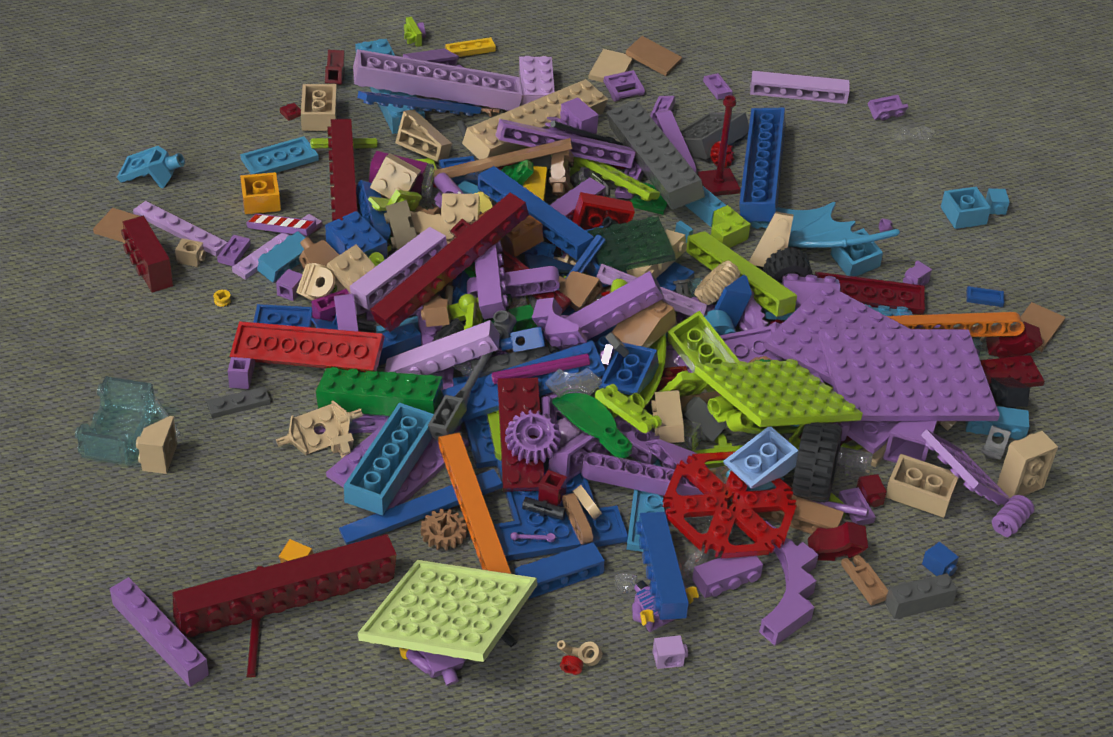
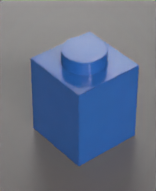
[922,542,959,576]

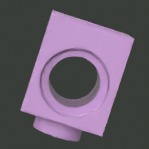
[653,635,688,669]

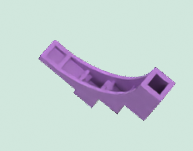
[759,521,818,646]

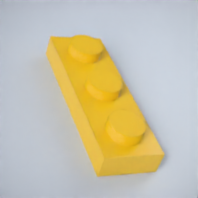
[445,37,496,57]

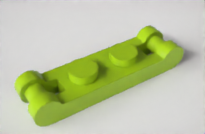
[595,384,662,433]

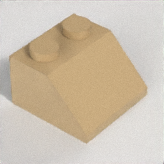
[136,416,177,474]

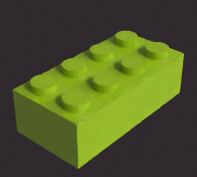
[668,311,739,392]

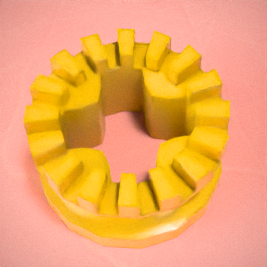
[213,290,231,307]

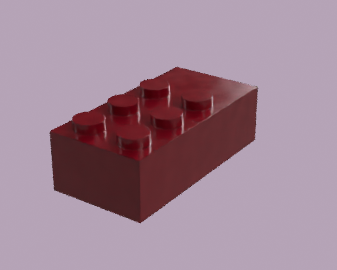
[121,215,173,293]

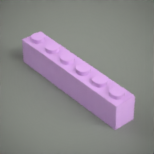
[750,71,849,104]
[350,227,447,310]
[385,320,500,375]

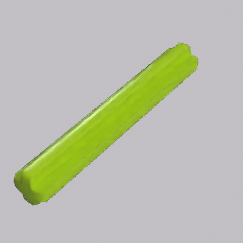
[310,138,378,149]

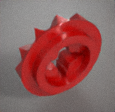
[710,141,735,168]

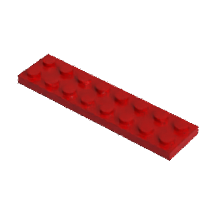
[229,321,385,372]

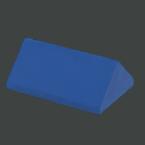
[714,275,752,328]

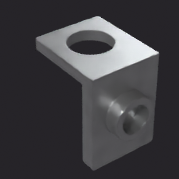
[981,425,1011,459]

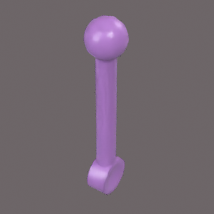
[511,532,555,542]

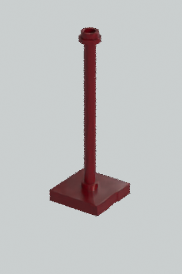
[697,95,740,196]

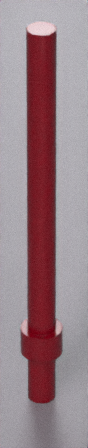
[247,566,263,677]

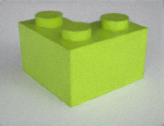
[711,205,751,248]

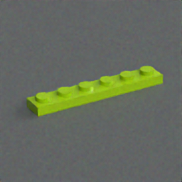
[573,156,660,201]

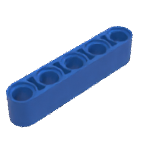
[356,180,391,241]

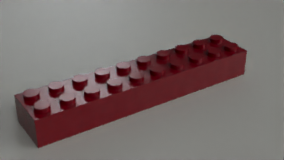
[172,534,397,638]

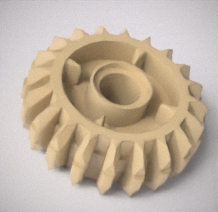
[694,260,740,305]

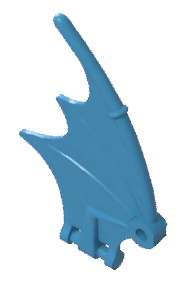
[750,202,900,248]

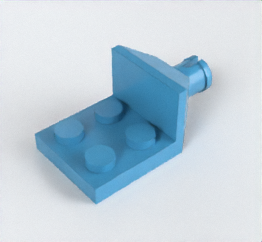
[117,146,185,188]

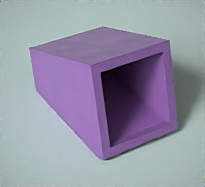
[883,421,937,463]

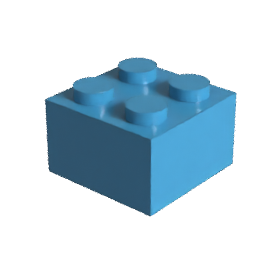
[941,187,991,229]
[831,228,883,277]

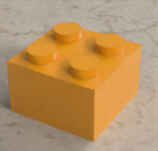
[240,172,281,214]

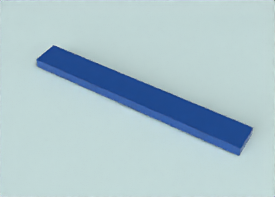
[339,469,503,545]

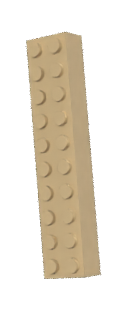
[462,79,608,160]

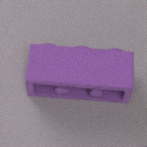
[692,556,763,598]

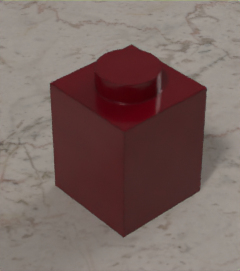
[538,470,567,506]
[856,474,887,508]

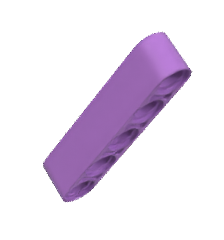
[652,110,696,173]
[467,266,560,298]
[334,294,358,331]

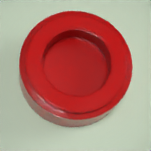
[560,655,584,675]

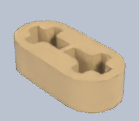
[573,485,602,520]

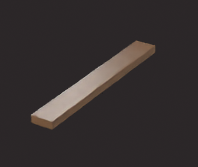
[433,138,572,179]

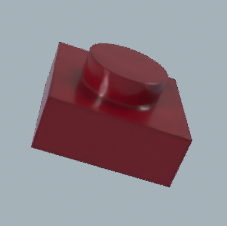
[280,103,301,121]

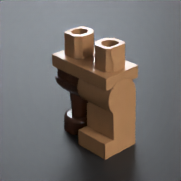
[549,150,574,198]

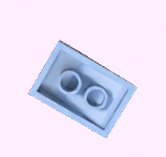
[723,426,798,489]

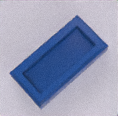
[966,286,1004,307]

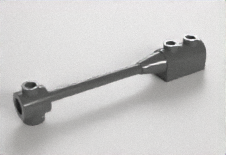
[428,310,517,441]

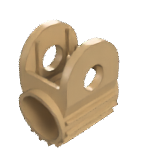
[296,263,346,300]

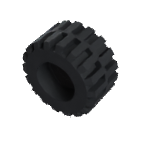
[764,248,813,284]

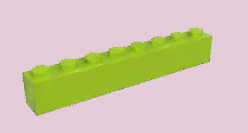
[686,231,797,317]

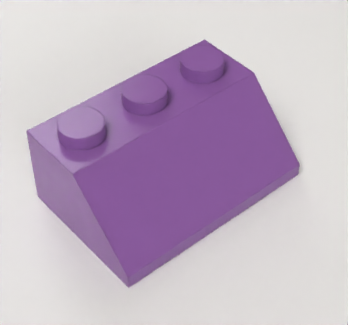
[782,274,840,308]
[548,431,610,481]

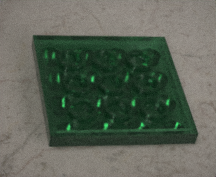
[587,216,676,271]

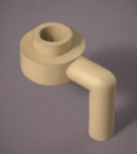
[557,640,602,666]

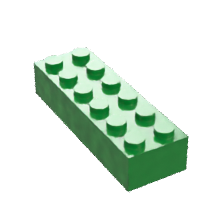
[316,367,444,416]

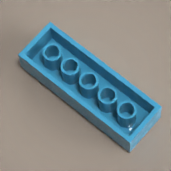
[344,403,434,516]

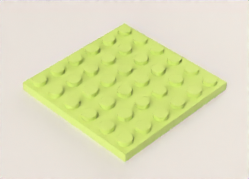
[358,560,537,662]

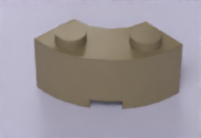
[384,200,417,250]

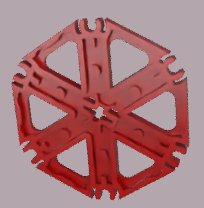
[662,451,797,559]

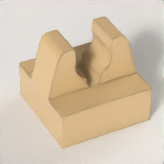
[331,433,354,458]

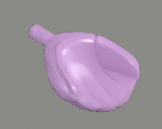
[557,417,582,448]

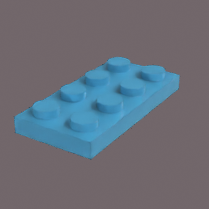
[240,136,319,175]

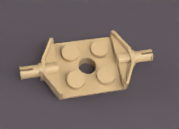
[276,401,363,455]

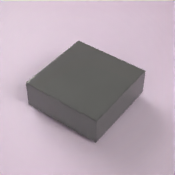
[606,332,629,357]

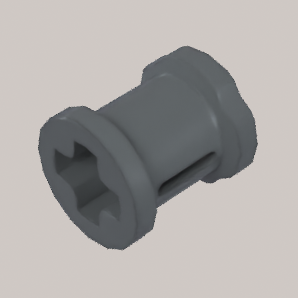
[673,279,692,298]

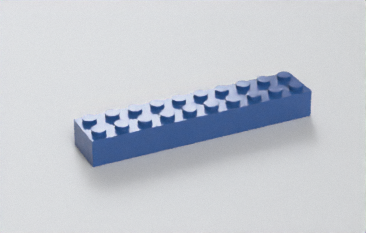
[739,108,786,222]

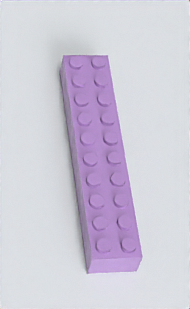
[353,49,523,111]

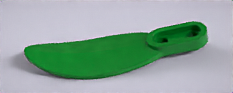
[552,393,632,458]

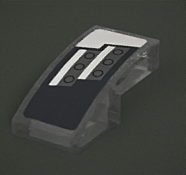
[579,167,609,197]

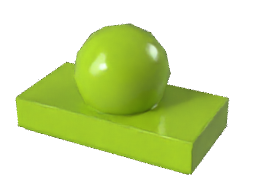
[449,294,481,321]

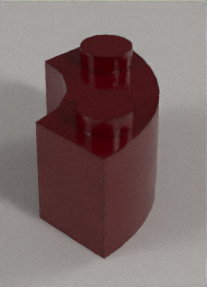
[986,321,1043,358]
[808,521,868,561]

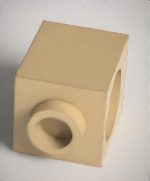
[175,238,206,267]

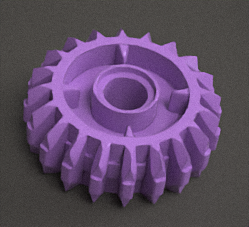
[505,409,561,464]

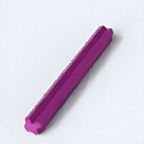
[491,353,590,384]

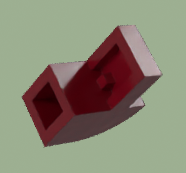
[325,49,345,84]

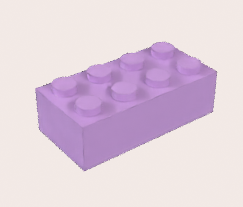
[519,56,555,106]

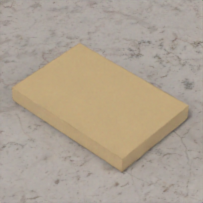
[589,49,633,82]

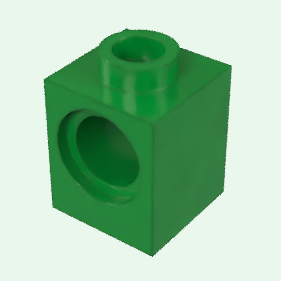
[509,304,537,332]

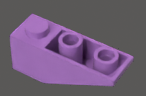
[645,439,708,469]

